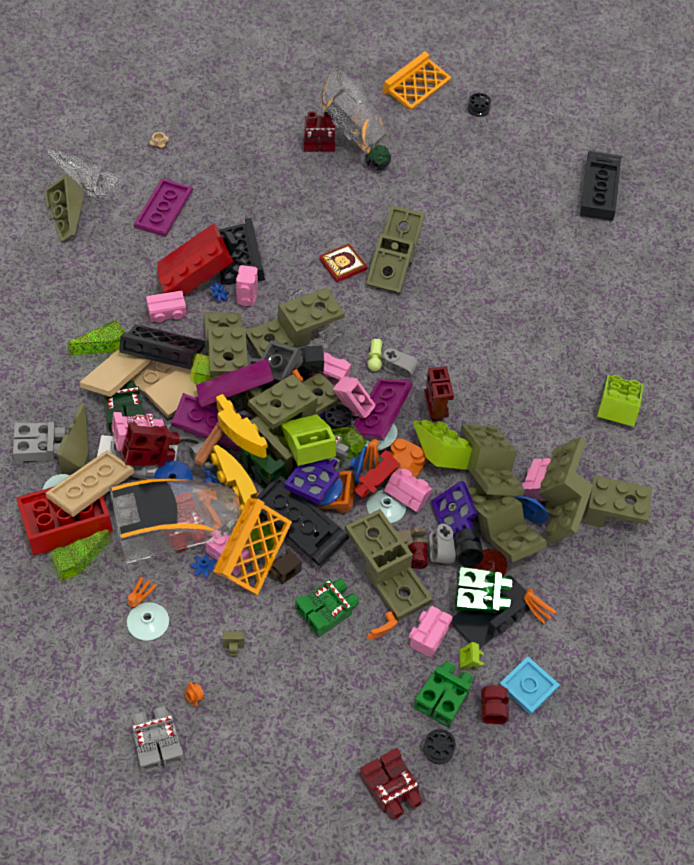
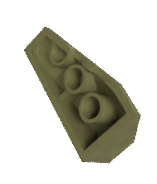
[44,174,84,242]
[57,403,91,475]

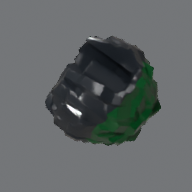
[365,144,391,171]

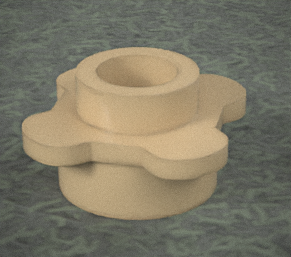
[150,132,169,148]

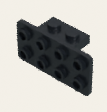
[451,575,531,649]

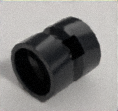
[454,528,484,567]

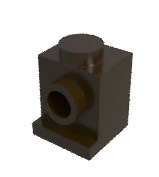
[269,548,302,585]

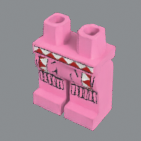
[111,412,164,451]

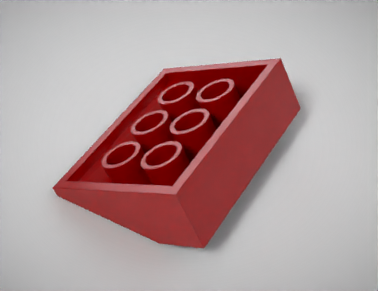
[157,223,233,296]
[16,486,113,556]

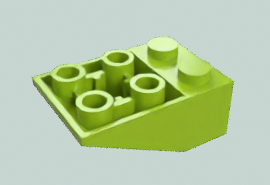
[597,375,644,427]
[280,414,336,466]
[413,419,473,470]

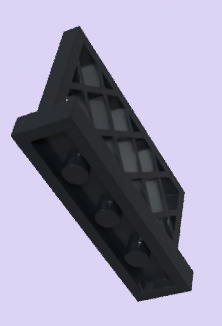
[219,218,265,285]
[119,324,205,370]

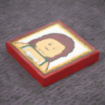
[319,243,367,283]

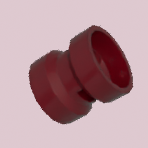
[408,542,428,569]

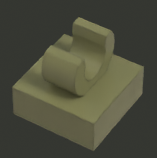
[223,631,244,657]

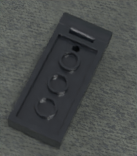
[580,150,622,221]
[255,474,350,567]

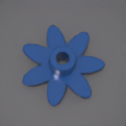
[209,281,229,303]
[202,469,221,490]
[190,554,216,578]

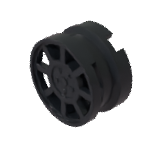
[468,93,491,117]
[325,404,352,434]
[423,729,456,765]

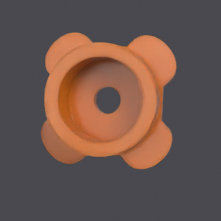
[184,682,204,707]

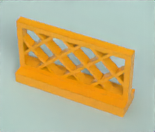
[382,51,452,110]
[213,498,292,595]

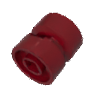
[481,685,509,725]

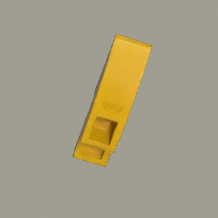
[216,394,268,458]
[210,445,257,514]

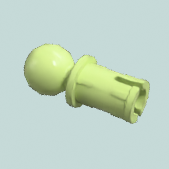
[368,339,383,372]

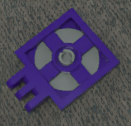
[284,458,339,505]
[431,481,478,536]

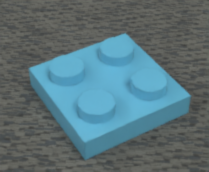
[499,656,560,716]

